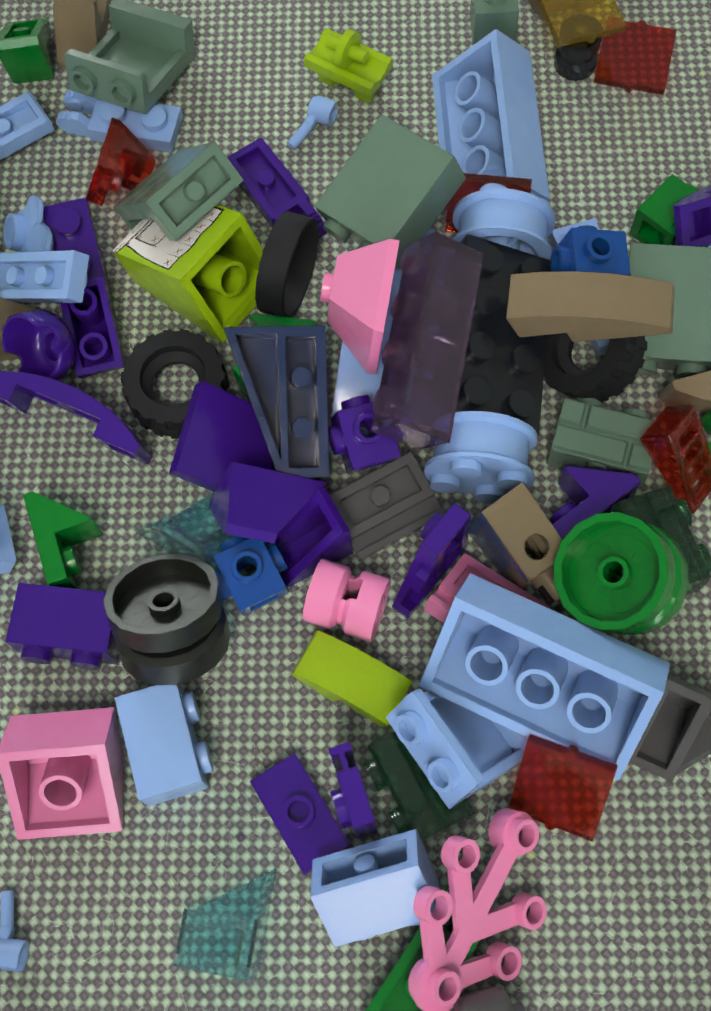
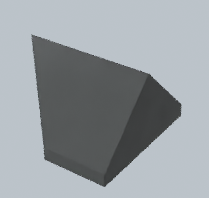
[629,674,711,782]

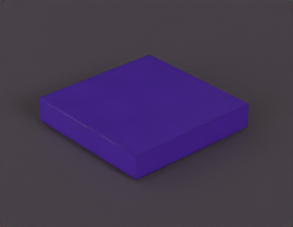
[169,381,273,492]

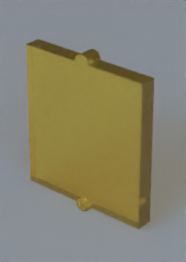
[537,0,626,48]

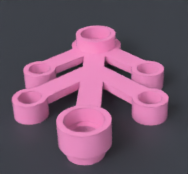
[408,808,547,1011]

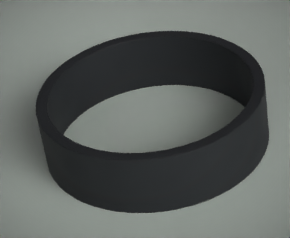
[255,211,319,318]

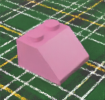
[0,707,124,840]

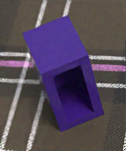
[5,583,119,670]

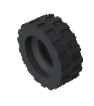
[120,329,230,439]
[544,333,648,402]

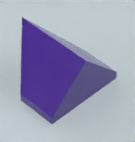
[209,461,327,544]
[265,478,353,587]

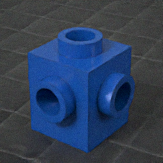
[550,225,631,276]
[213,536,288,616]

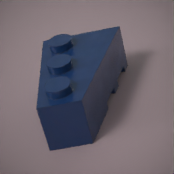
[224,326,329,478]

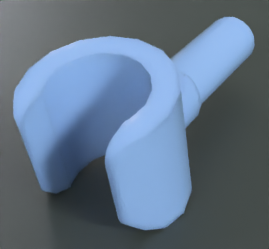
[287,96,338,150]
[0,891,29,972]

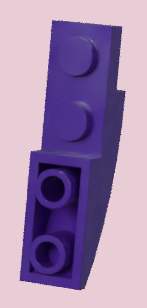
[43,197,125,379]

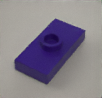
[250,753,350,875]

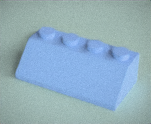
[432,29,550,224]
[419,573,670,781]

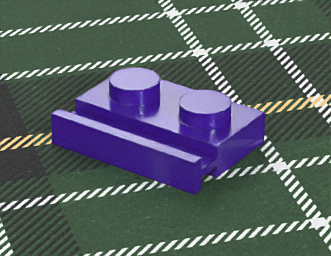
[328,742,377,839]

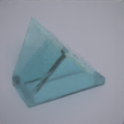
[134,492,235,571]
[173,867,277,981]

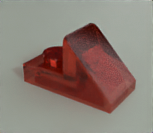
[86,117,155,207]

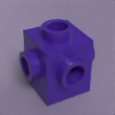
[328,395,402,474]

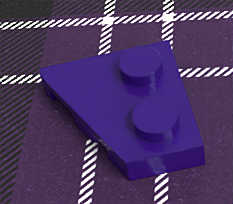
[392,503,471,619]

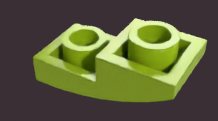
[290,630,413,728]

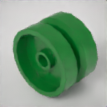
[554,512,689,635]

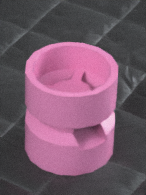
[302,558,391,642]

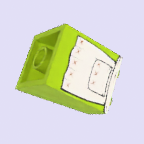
[112,205,263,343]

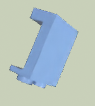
[385,689,544,809]

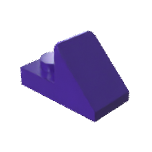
[549,466,641,540]

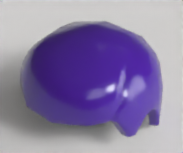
[2,310,76,380]

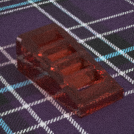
[640,405,711,514]

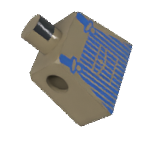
[468,482,562,605]

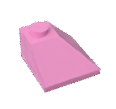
[320,239,400,374]

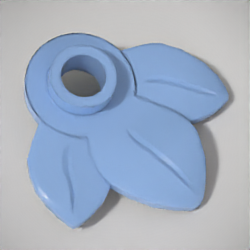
[3,195,53,252]

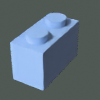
[114,684,214,807]
[310,829,439,947]

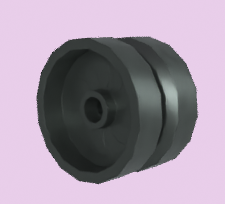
[103,553,230,685]

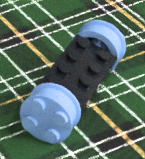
[424,183,556,504]

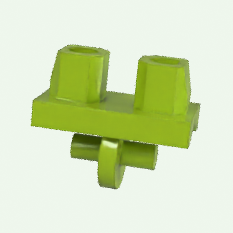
[303,28,393,103]

